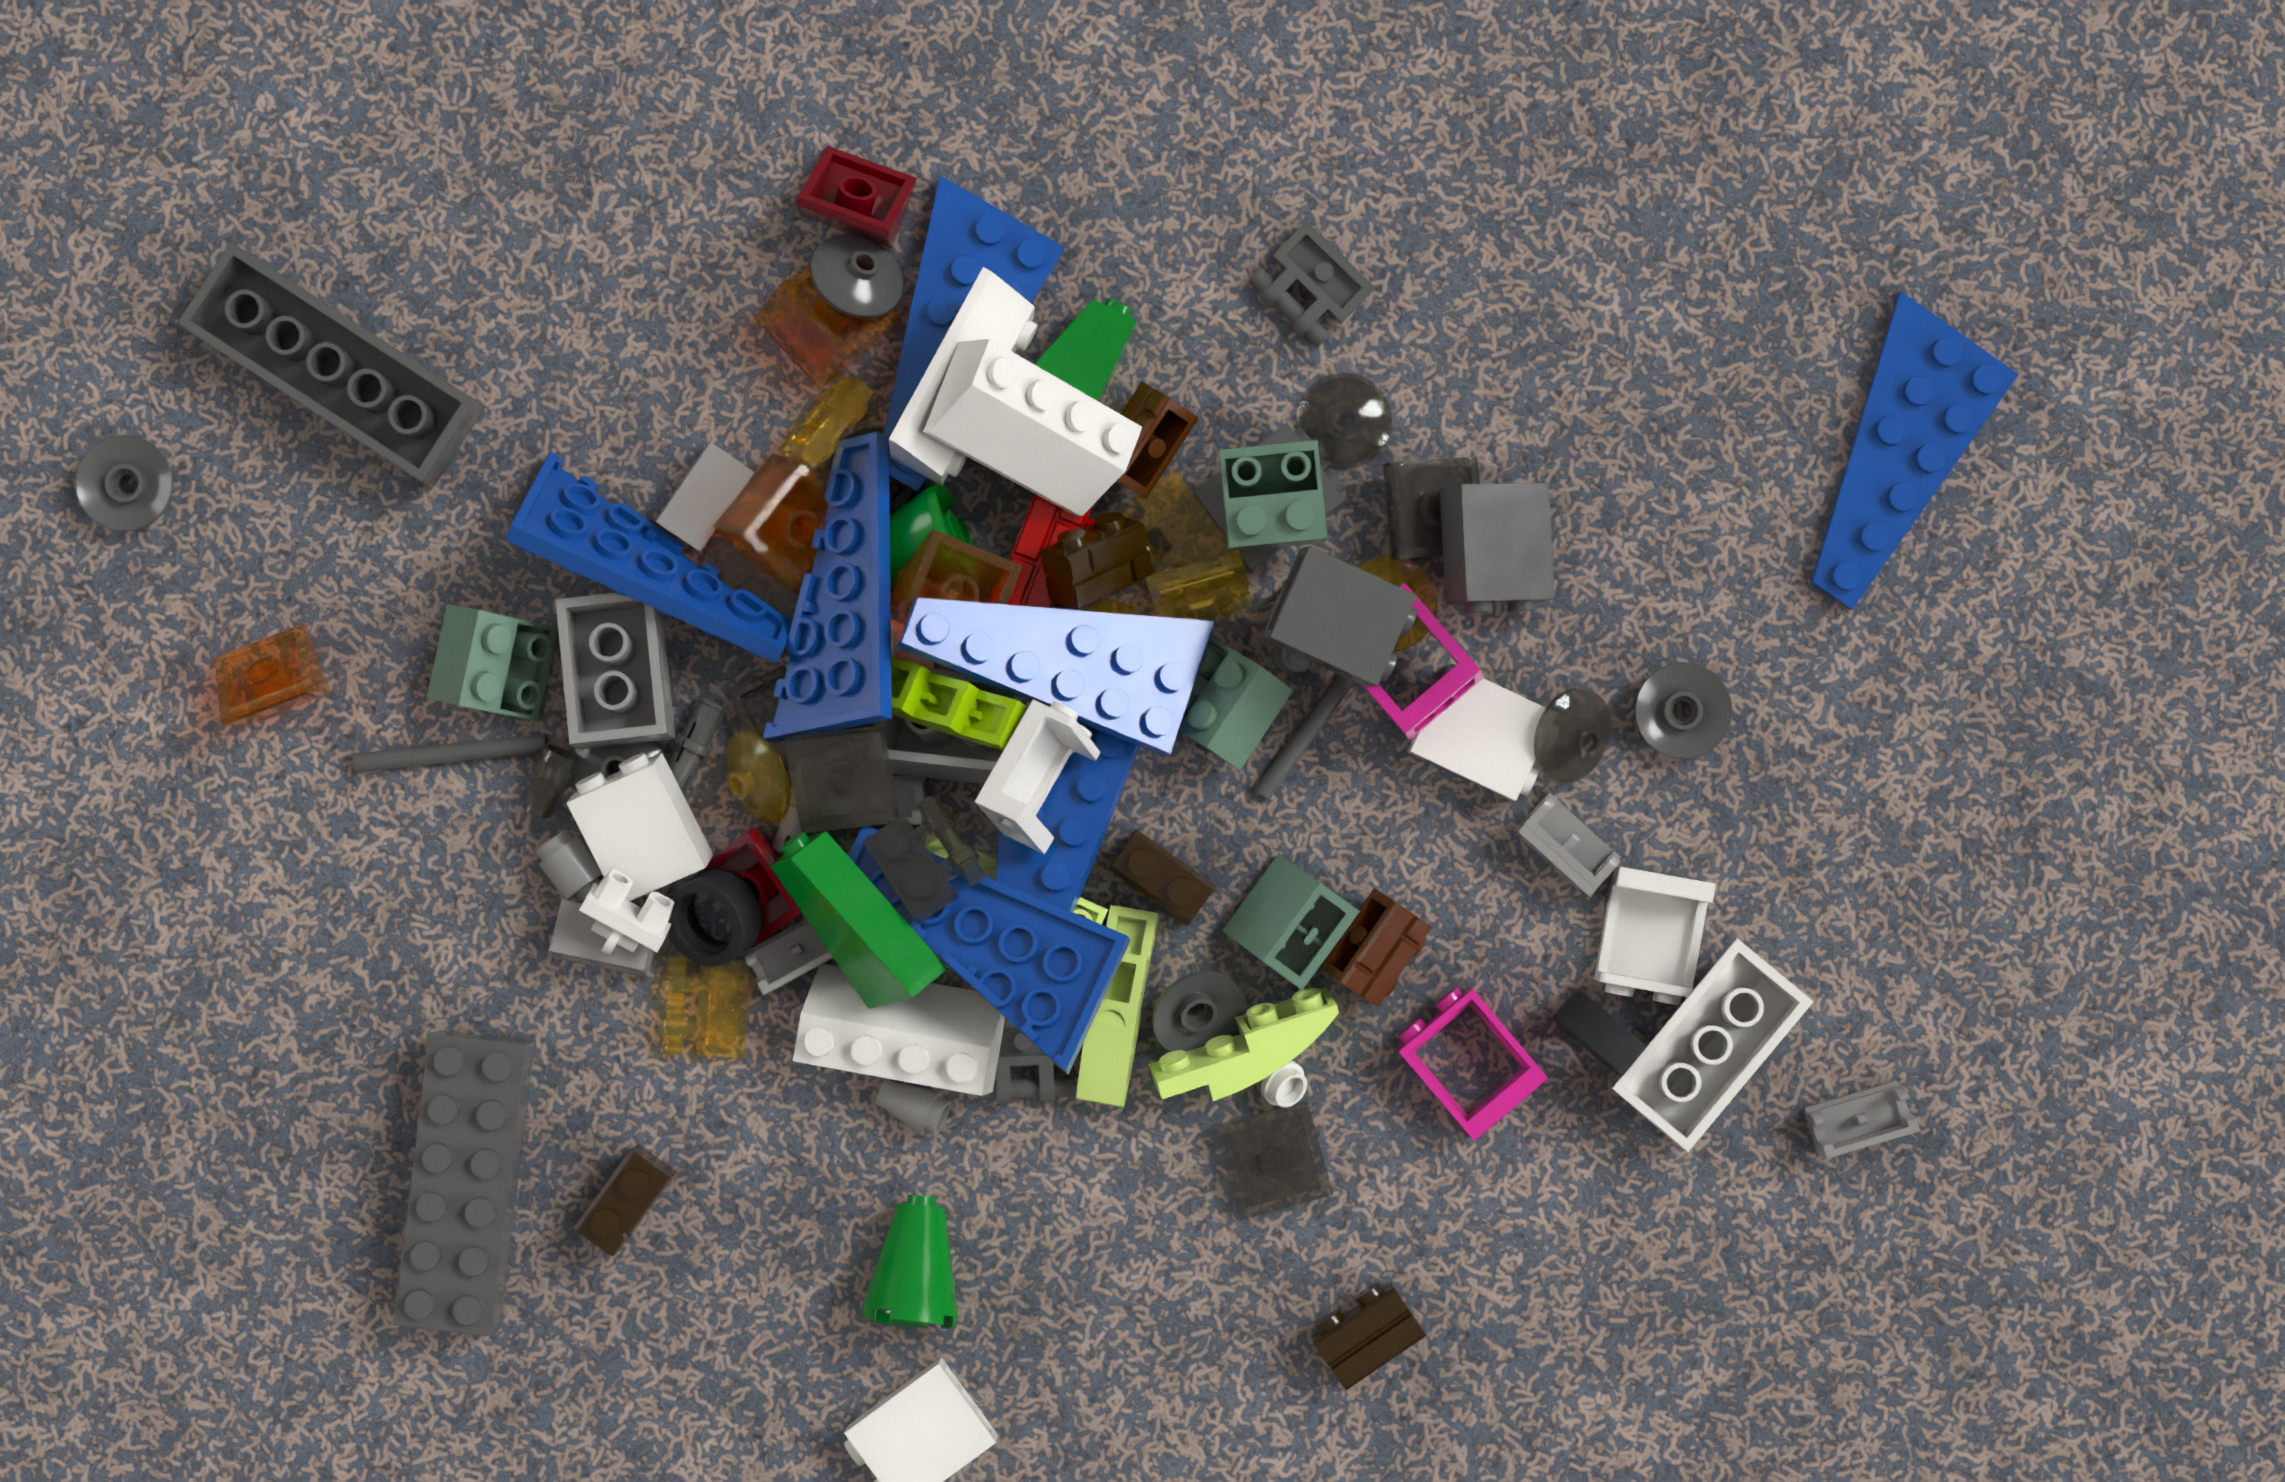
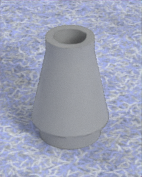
[875,1079,951,1136]

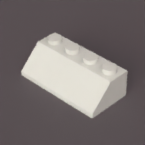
[889,267,1038,485]
[923,339,1142,517]
[1612,938,1814,1152]
[793,963,1005,1096]

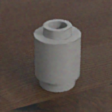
[536,829,603,903]

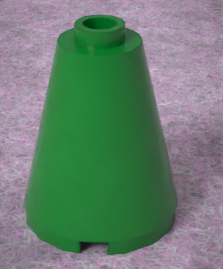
[890,483,977,588]
[861,1195,958,1329]

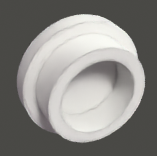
[1261,1060,1307,1107]

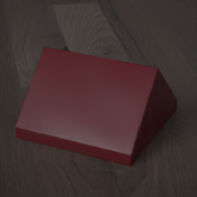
[796,146,917,248]
[700,827,803,948]

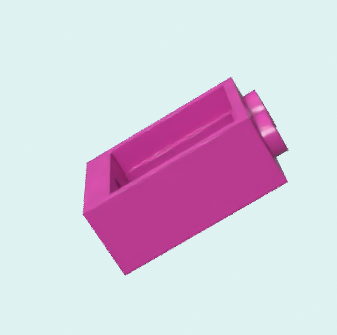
[1362,582,1484,741]
[1395,986,1548,1141]

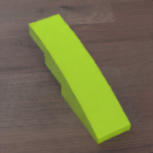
[891,657,1028,751]

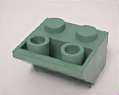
[1219,440,1328,552]
[427,604,558,721]
[1178,636,1294,771]
[1222,853,1360,990]

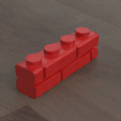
[992,494,1095,608]

